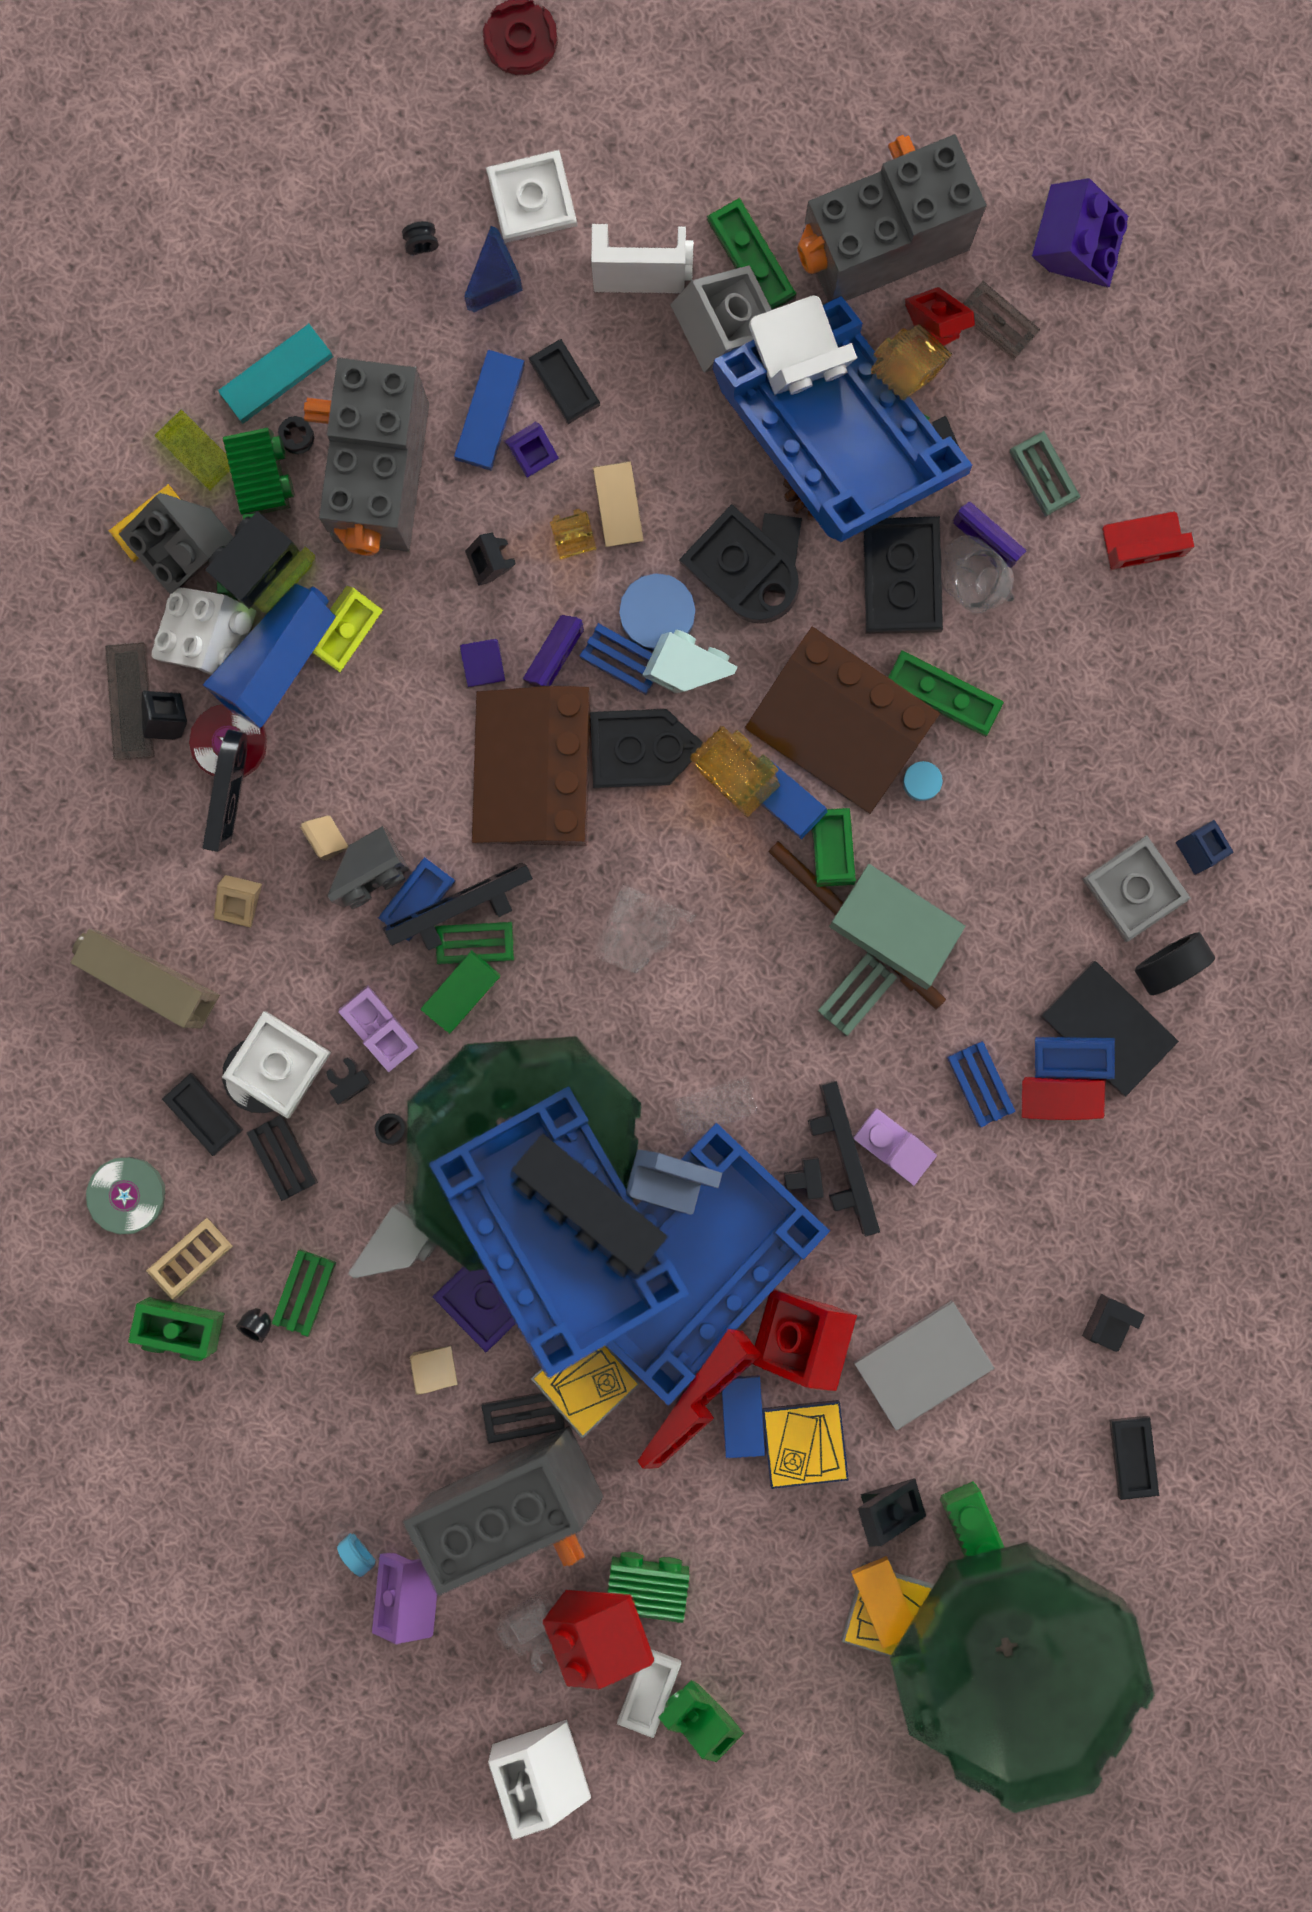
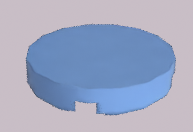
[619,573,695,650]

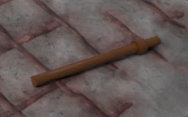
[768,841,946,1010]

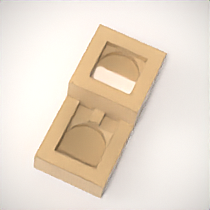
[593,461,643,547]

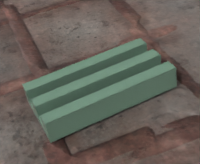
[1009,431,1080,517]
[818,953,897,1036]

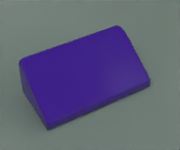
[953,502,1026,570]
[523,615,584,687]

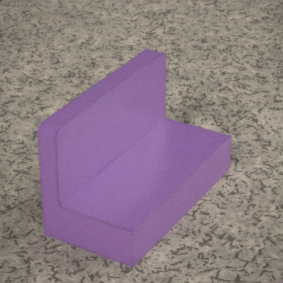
[372,1553,437,1644]

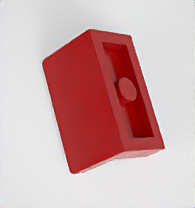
[1102,512,1195,570]

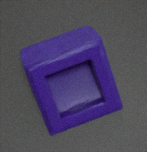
[504,422,559,478]
[460,639,505,687]

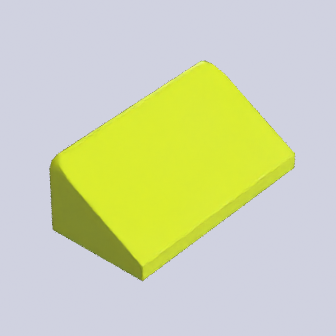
[312,586,383,672]

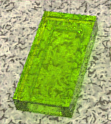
[154,409,230,491]
[254,546,316,615]

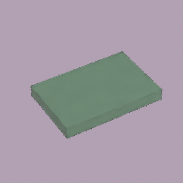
[829,864,966,990]

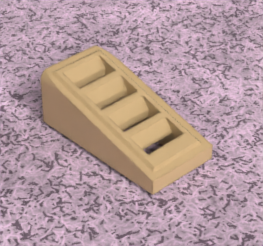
[146,1218,233,1301]

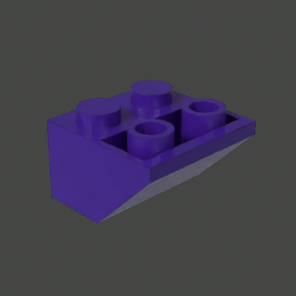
[1032,178,1129,287]

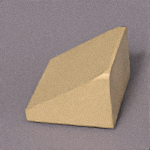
[300,816,348,861]
[214,875,262,928]
[410,1346,458,1395]

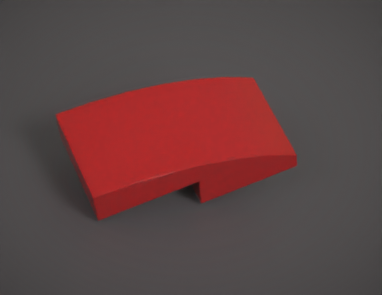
[1022,1077,1106,1120]

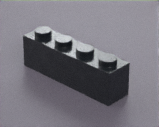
[510,1133,668,1279]

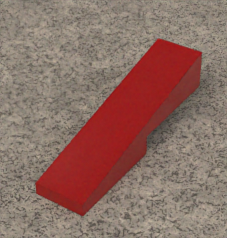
[637,1329,761,1469]

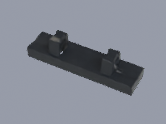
[382,863,533,950]
[808,1080,880,1237]

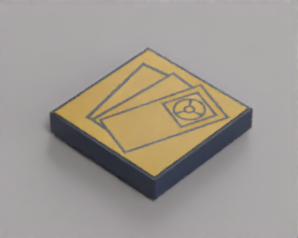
[762,1400,849,1489]

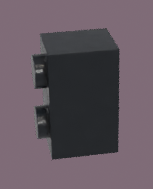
[205,511,300,609]

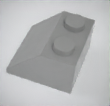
[670,265,771,373]
[348,1200,441,1278]

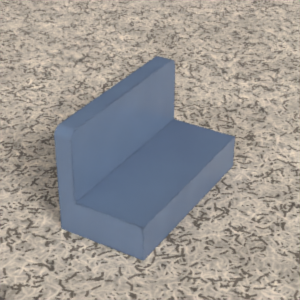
[626,1150,722,1215]

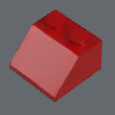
[752,1289,857,1391]
[542,1590,655,1690]

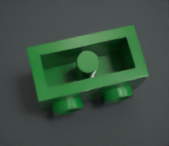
[128,1297,225,1361]

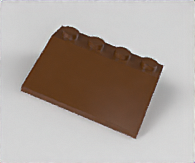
[744,626,940,814]
[472,686,591,846]

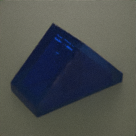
[464,226,523,312]

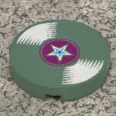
[86,1157,165,1235]

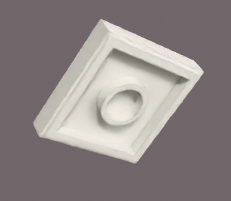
[486,150,577,243]
[222,1011,331,1119]

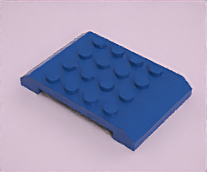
[713,296,972,542]
[429,1086,690,1379]
[606,1123,830,1406]

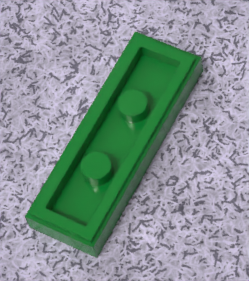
[707,198,796,310]
[888,650,1004,737]

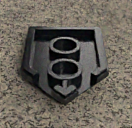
[590,709,706,789]

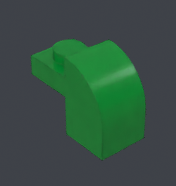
[658,1680,744,1762]

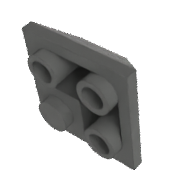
[119,493,234,594]
[327,826,410,909]

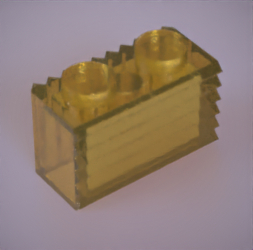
[871,324,953,400]
[690,726,780,818]

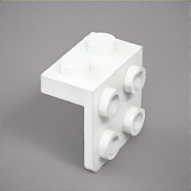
[749,295,857,395]
[152,587,257,675]

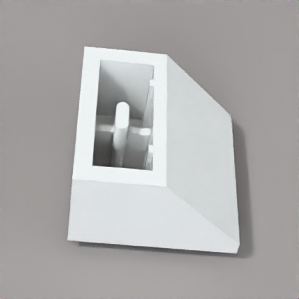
[488,1720,591,1840]

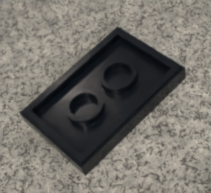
[863,516,943,634]
[1040,961,1179,1097]

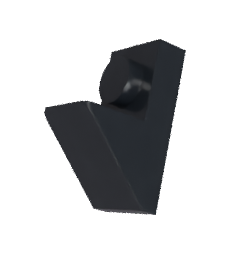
[858,1478,926,1547]

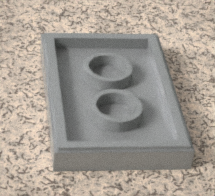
[854,1300,995,1431]

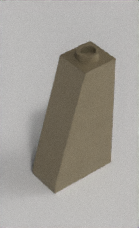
[70,929,220,1029]

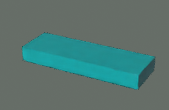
[218,324,333,424]

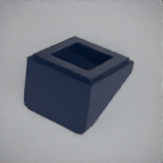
[1175,820,1234,875]

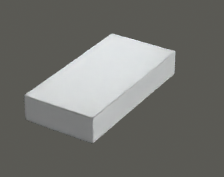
[617,1649,681,1738]

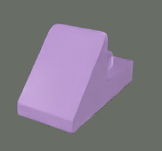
[853,1108,937,1186]

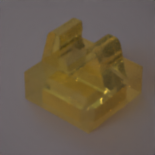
[550,509,596,560]

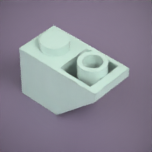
[642,630,738,693]

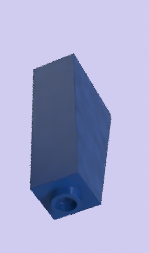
[203,583,336,728]

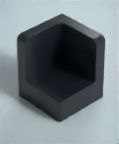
[1082,1294,1145,1352]

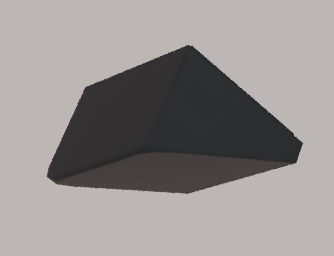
[141,691,187,740]

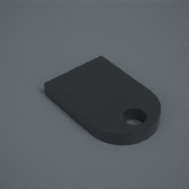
[679,504,800,623]
[202,729,247,852]

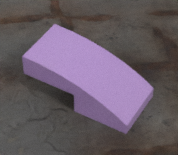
[338,985,418,1072]

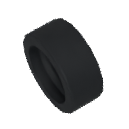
[1135,932,1215,995]

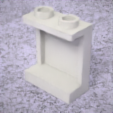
[591,224,693,293]

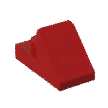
[905,287,975,353]

